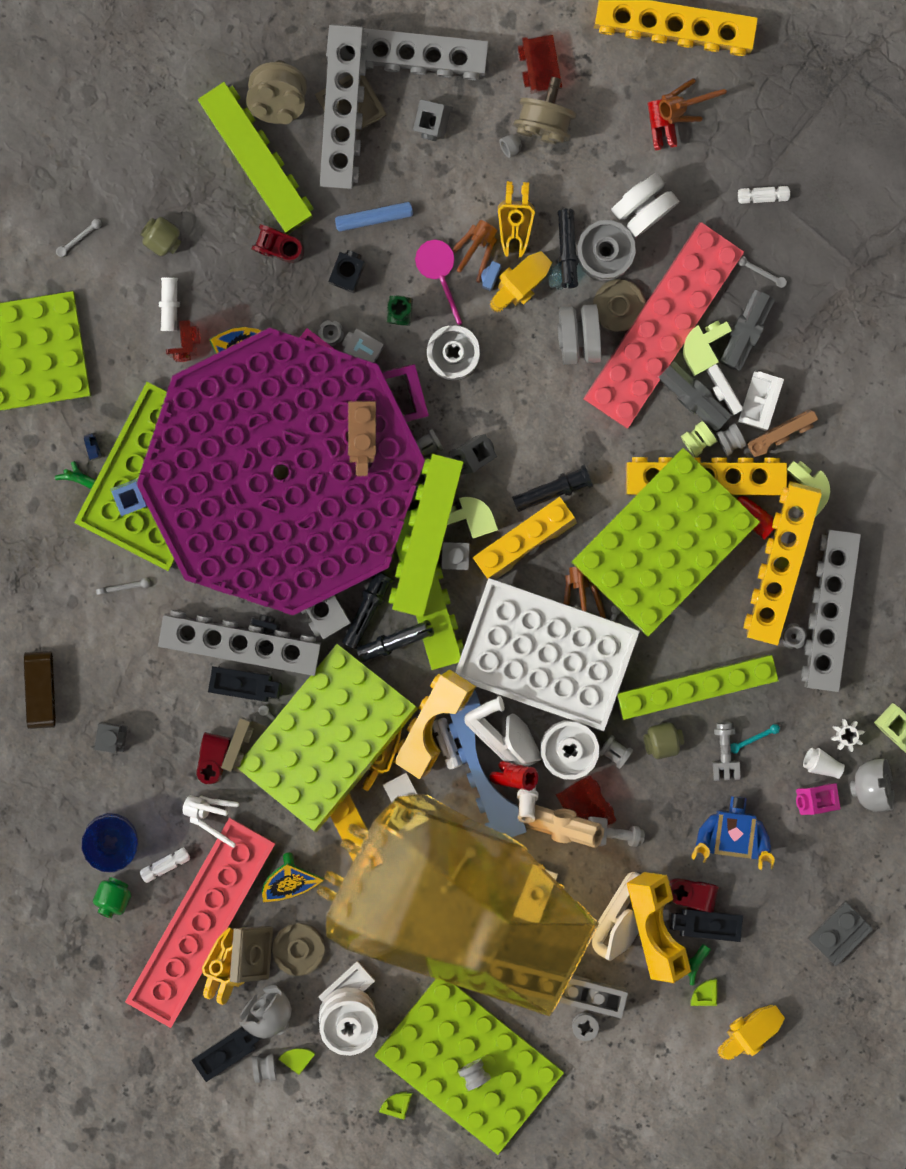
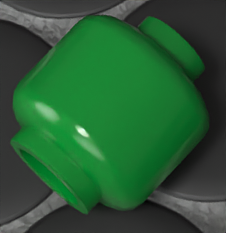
[92,877,132,919]

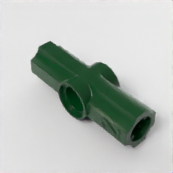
[386,295,413,326]

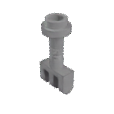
[712,722,740,781]
[588,817,645,847]

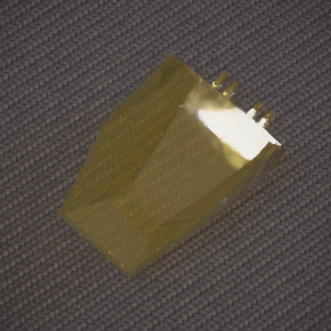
[317,794,600,1016]

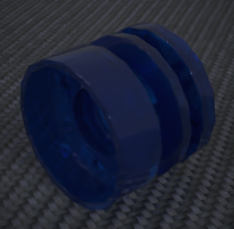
[82,813,138,872]

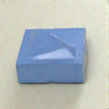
[481,261,501,291]

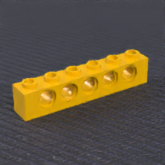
[594,0,758,56]
[626,457,787,496]
[743,481,822,646]

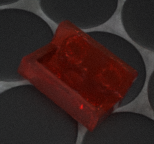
[517,35,562,94]
[166,320,201,362]
[556,775,617,825]

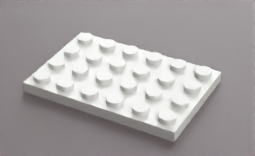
[455,578,640,731]

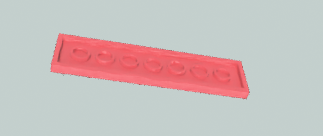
[583,222,744,429]
[125,817,276,1028]

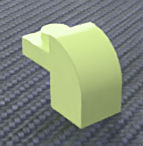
[683,320,732,376]
[787,461,830,517]
[447,497,498,539]
[874,703,906,753]

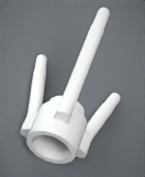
[183,795,240,848]

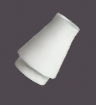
[803,748,845,779]

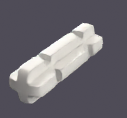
[738,186,790,204]
[433,718,462,769]
[140,848,190,883]

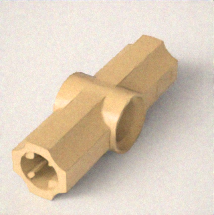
[524,805,604,848]

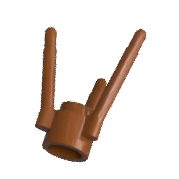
[659,78,727,124]
[452,220,497,283]
[563,567,607,619]

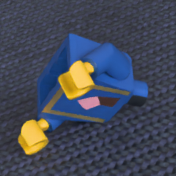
[691,796,775,870]

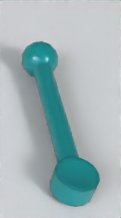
[730,724,780,754]

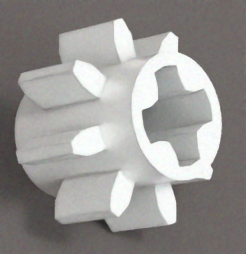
[831,719,865,752]

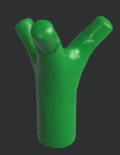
[54,461,96,489]
[687,944,711,986]

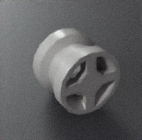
[716,423,746,456]
[572,1012,599,1041]
[252,1054,277,1083]
[458,1059,491,1091]

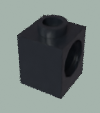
[328,250,365,293]

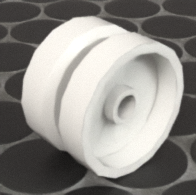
[611,173,680,239]
[540,720,599,779]
[319,987,378,1056]

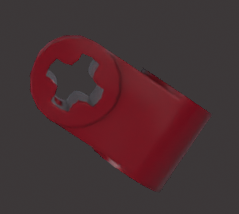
[251,224,304,263]
[196,732,231,784]
[669,878,719,912]

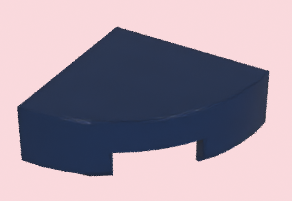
[84,433,102,461]

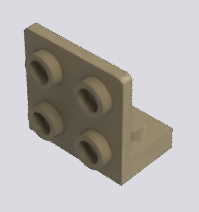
[221,717,268,775]

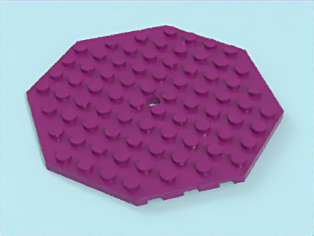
[136,328,425,615]

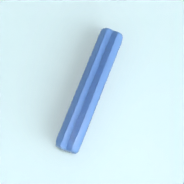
[335,202,413,231]

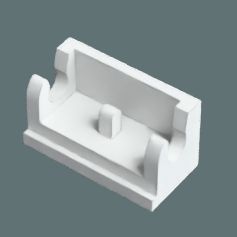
[738,371,784,431]

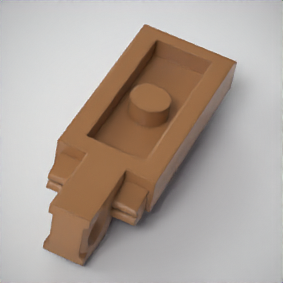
[348,401,376,476]
[746,409,818,457]

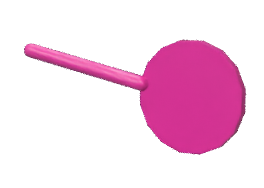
[415,240,462,325]

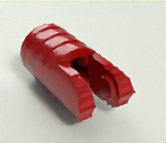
[647,100,677,151]
[737,495,774,540]
[489,761,538,791]

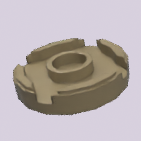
[593,279,645,332]
[272,923,325,976]

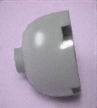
[850,758,895,812]
[239,985,292,1039]

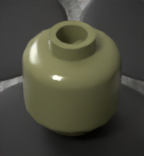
[140,217,181,256]
[643,722,684,759]

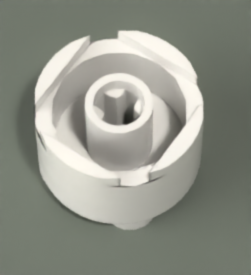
[427,325,480,380]

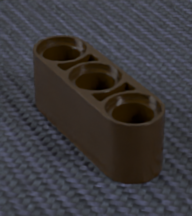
[24,651,56,729]

